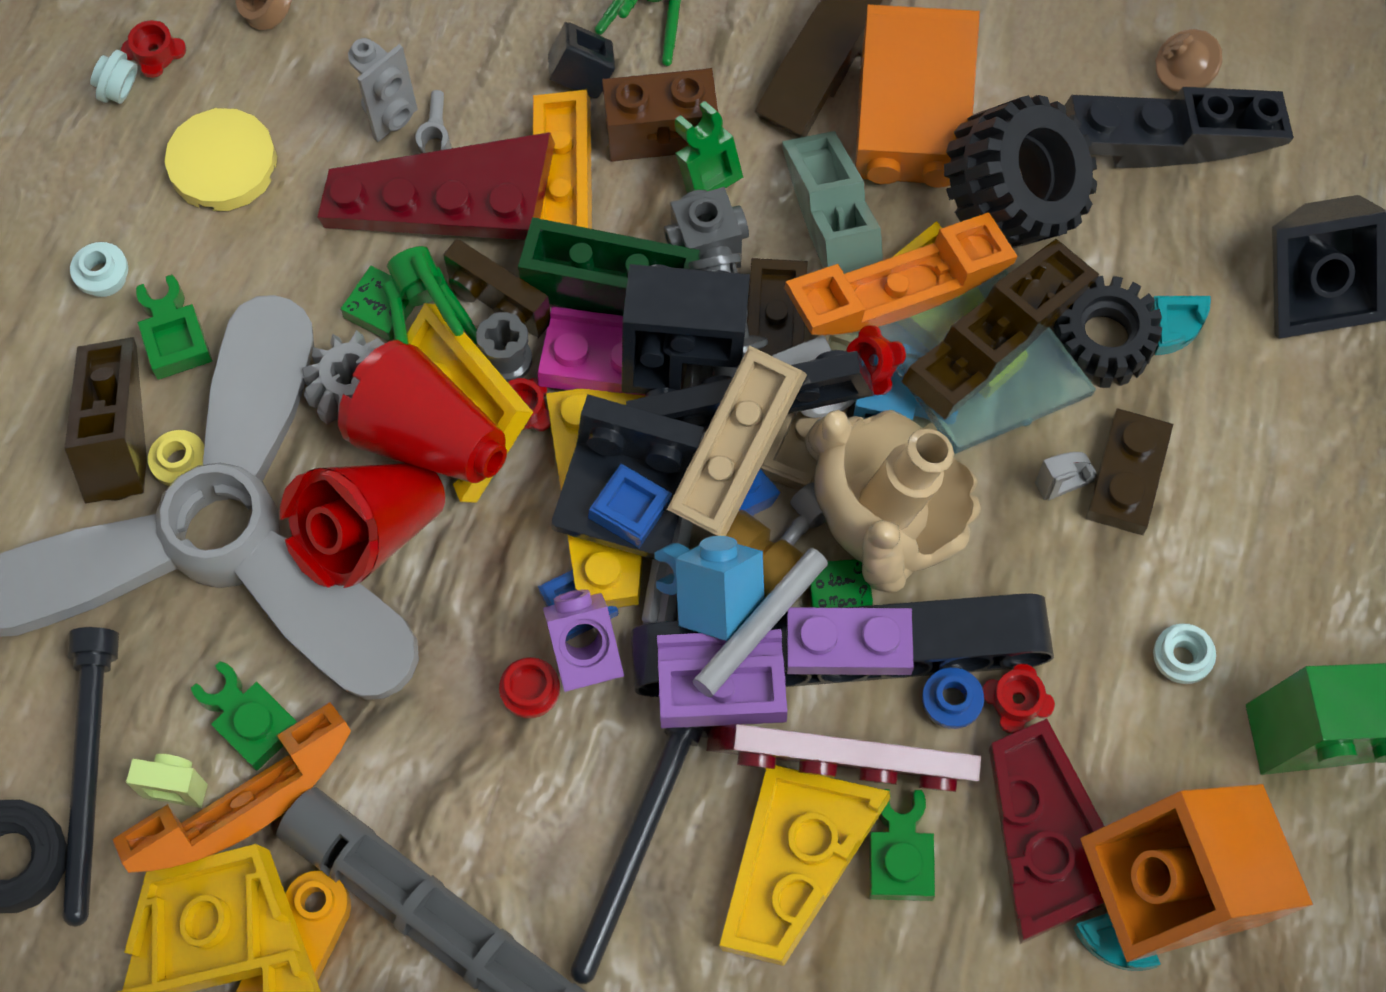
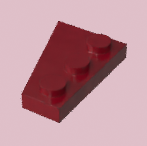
[989,718,1105,944]

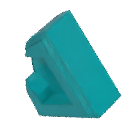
[1151,296,1211,355]
[1073,913,1161,971]

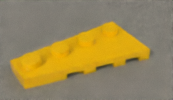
[546,388,645,608]

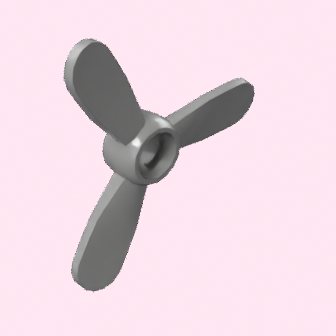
[0,295,419,700]

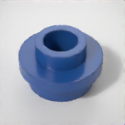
[922,668,984,729]

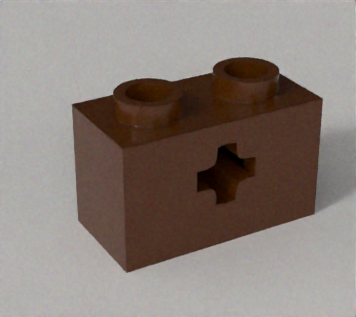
[602,68,718,162]

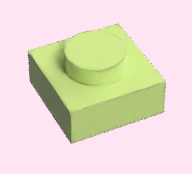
[126,754,208,808]

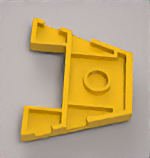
[118,844,321,992]

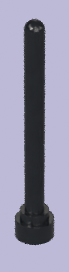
[63,627,119,927]
[571,726,712,984]

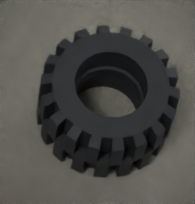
[944,95,1097,248]

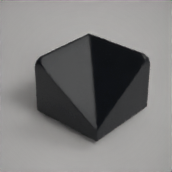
[548,22,615,98]

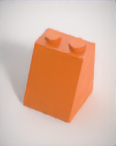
[855,4,980,188]
[1080,784,1313,962]

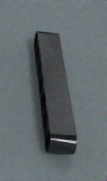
[631,593,1054,697]

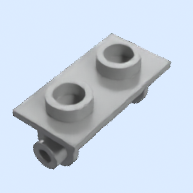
[348,38,418,142]

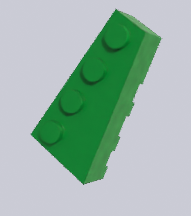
[1245,663,1386,775]

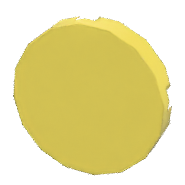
[164,108,277,211]

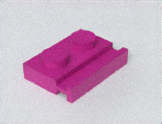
[538,307,645,396]

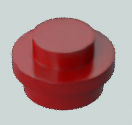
[499,657,560,718]

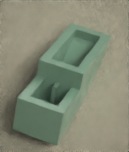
[782,131,883,274]

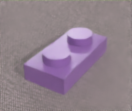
[787,607,913,675]

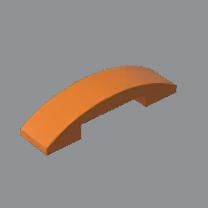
[784,212,1018,335]
[112,702,351,873]

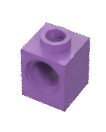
[543,589,624,692]

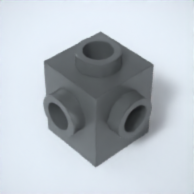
[664,187,749,268]

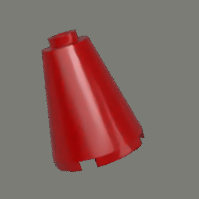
[338,340,507,483]
[280,463,445,588]

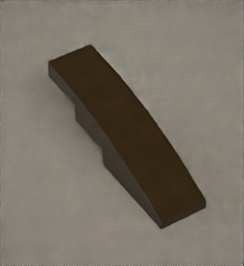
[755,0,892,138]
[901,239,1099,420]

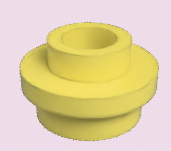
[148,430,204,486]

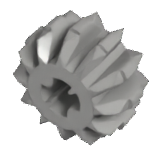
[302,330,384,425]

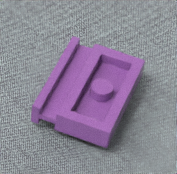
[657,629,787,728]

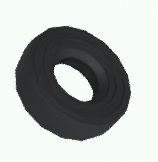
[0,800,67,913]

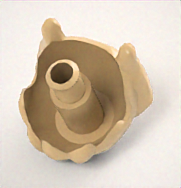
[805,410,981,593]

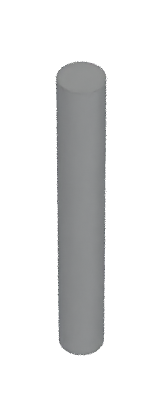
[693,548,828,698]

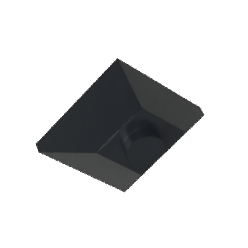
[1272,195,1386,339]

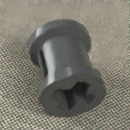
[476,312,532,382]

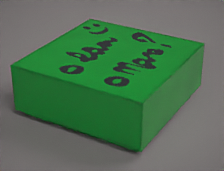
[340,265,415,341]
[809,559,873,608]

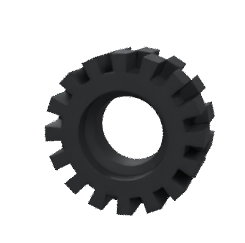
[1052,276,1163,388]

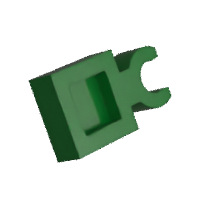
[675,101,744,193]
[136,274,213,380]
[191,661,297,771]
[869,789,935,901]

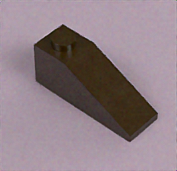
[64,337,147,504]

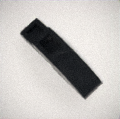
[1064,87,1294,168]

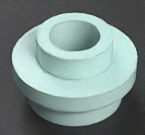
[90,50,137,104]
[70,242,128,297]
[1153,624,1216,684]

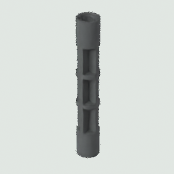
[276,787,586,992]

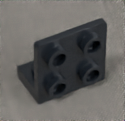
[551,394,704,561]

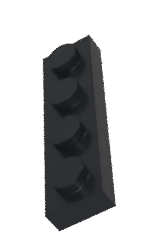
[626,350,873,432]

